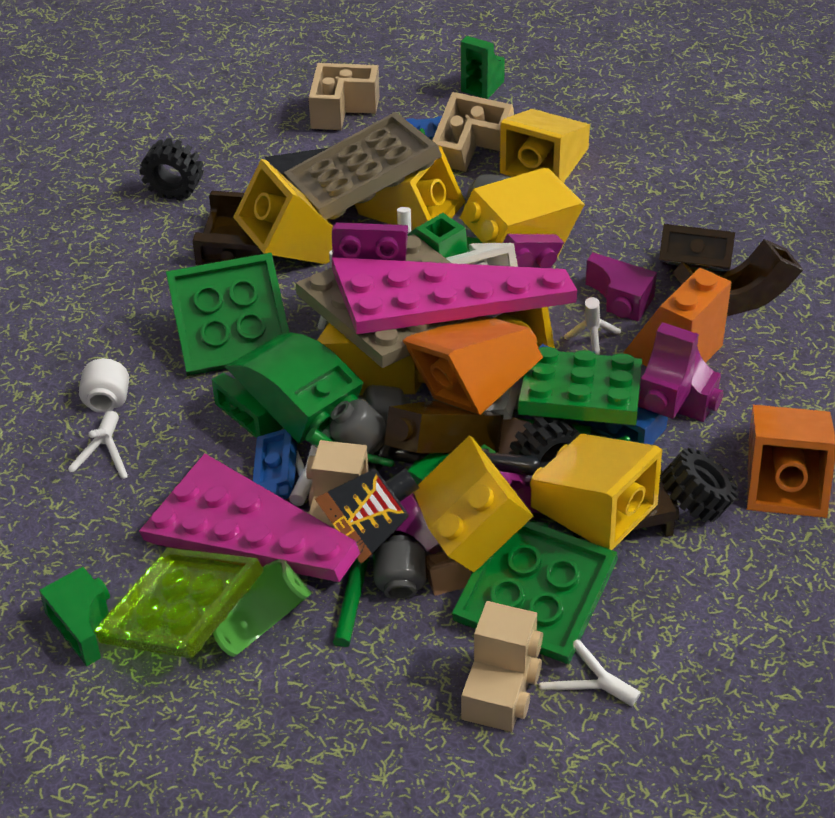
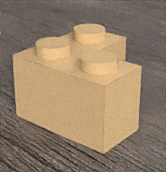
[309,63,380,130]
[432,92,514,172]
[306,440,368,529]
[461,601,543,732]

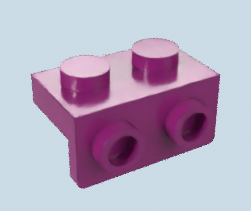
[332,223,408,261]
[503,234,564,268]

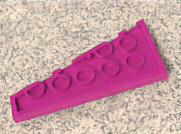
[332,257,577,334]
[139,453,360,582]

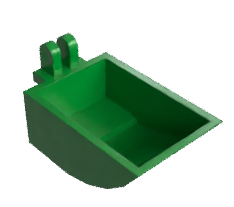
[225,332,364,444]

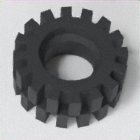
[139,138,204,201]
[509,416,581,467]
[661,448,738,522]

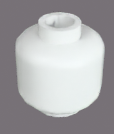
[79,358,129,413]

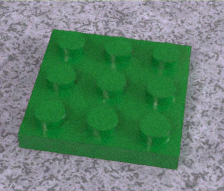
[166,252,289,376]
[518,347,642,425]
[452,521,618,665]

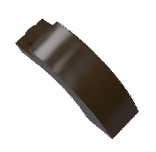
[673,239,803,316]

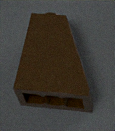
[384,400,504,453]

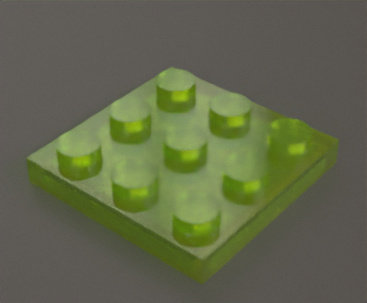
[94,548,264,659]

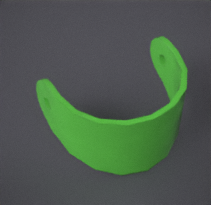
[213,559,312,657]

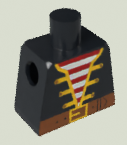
[315,468,420,563]

